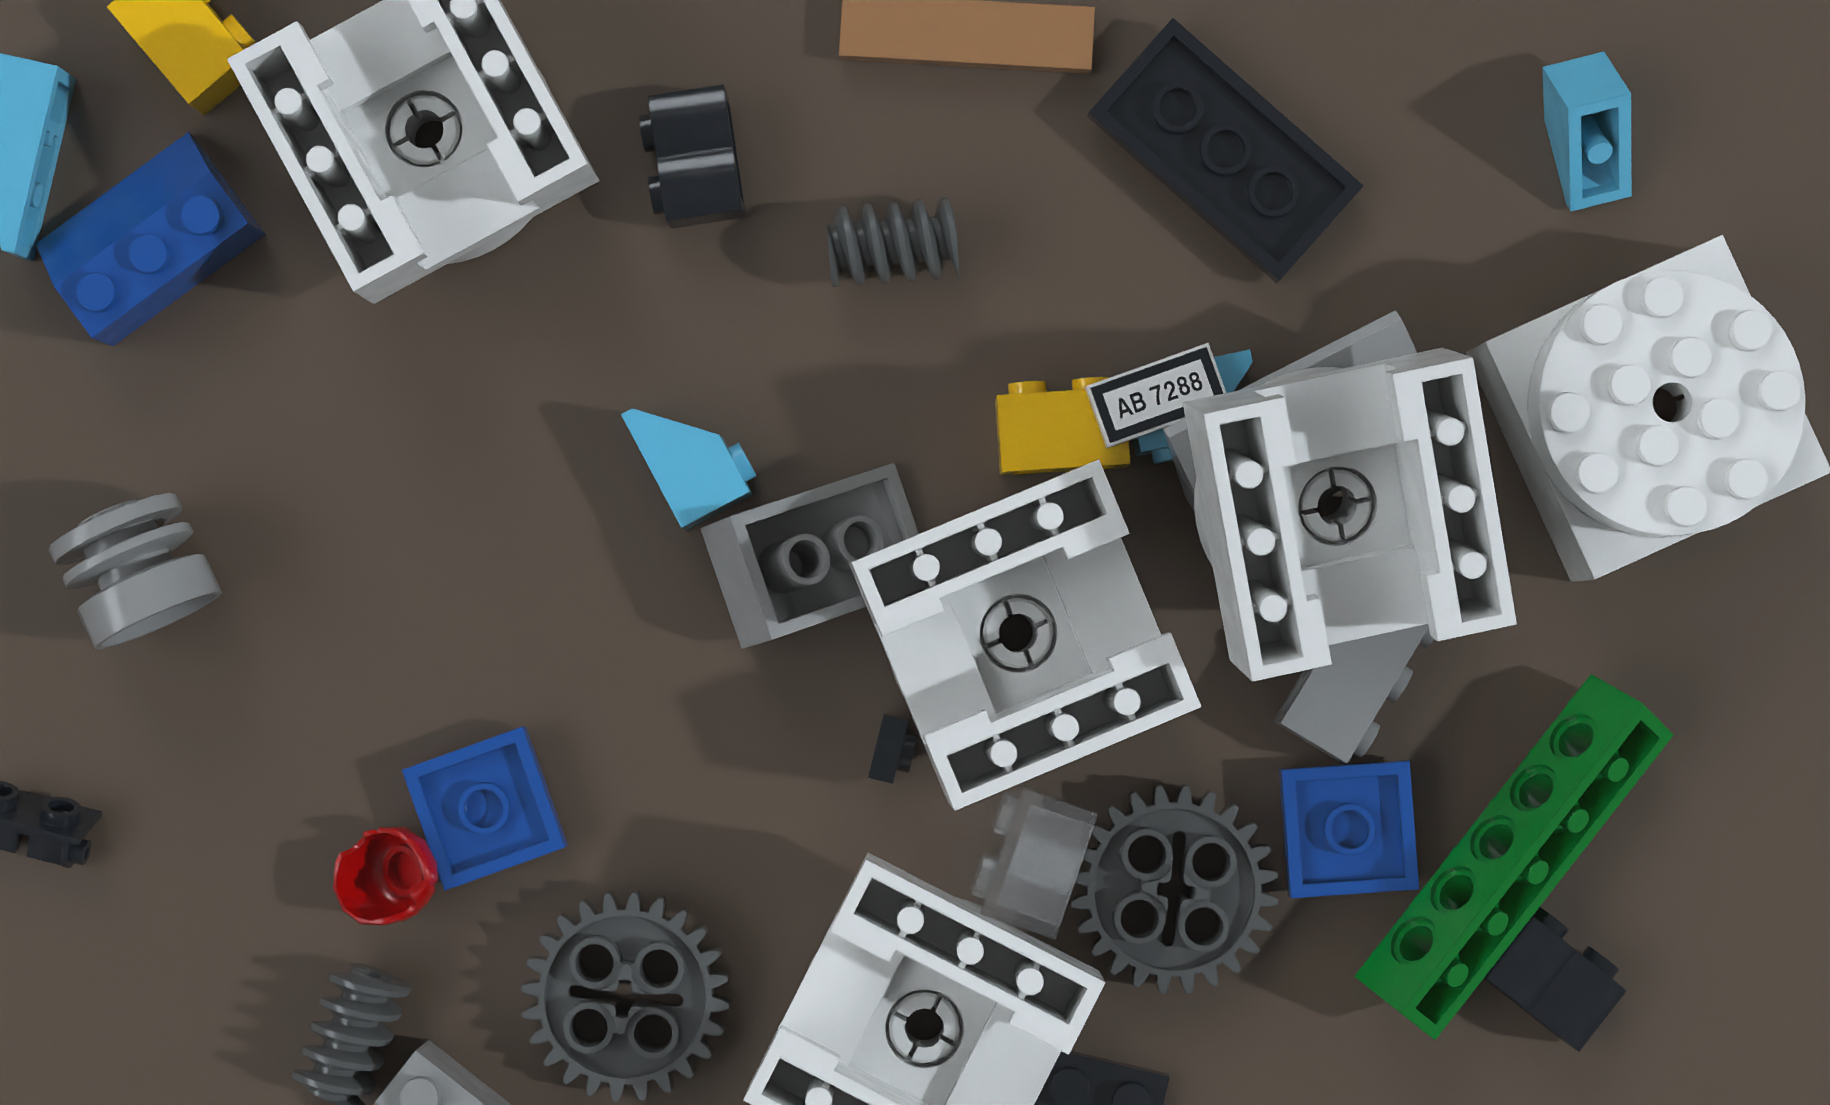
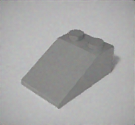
[700,462,919,649]

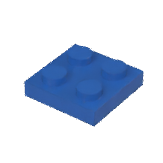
[402,726,568,891]
[1279,760,1419,898]

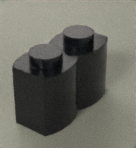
[639,84,746,229]
[1484,907,1626,1052]

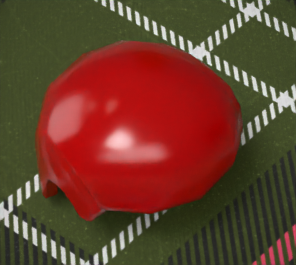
[333,827,438,925]

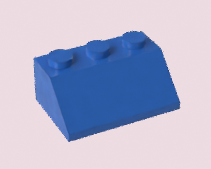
[36,132,265,346]

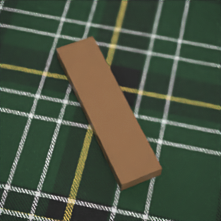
[839,0,1095,74]

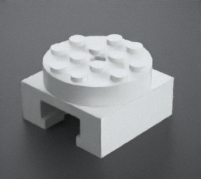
[227,0,599,304]
[1466,235,1830,582]
[1183,348,1517,682]
[849,460,1201,811]
[744,853,1106,1105]

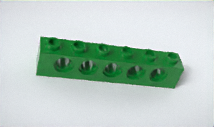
[1354,674,1674,1040]

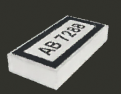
[1085,343,1226,449]

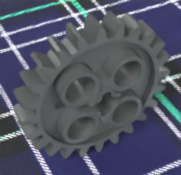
[1069,784,1279,994]
[521,890,731,1102]

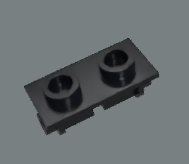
[0,781,102,868]

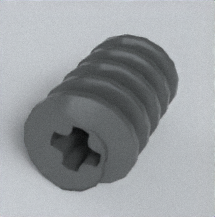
[827,197,959,287]
[291,963,412,1105]

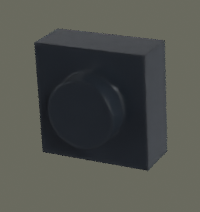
[868,713,918,784]

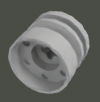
[48,493,222,650]

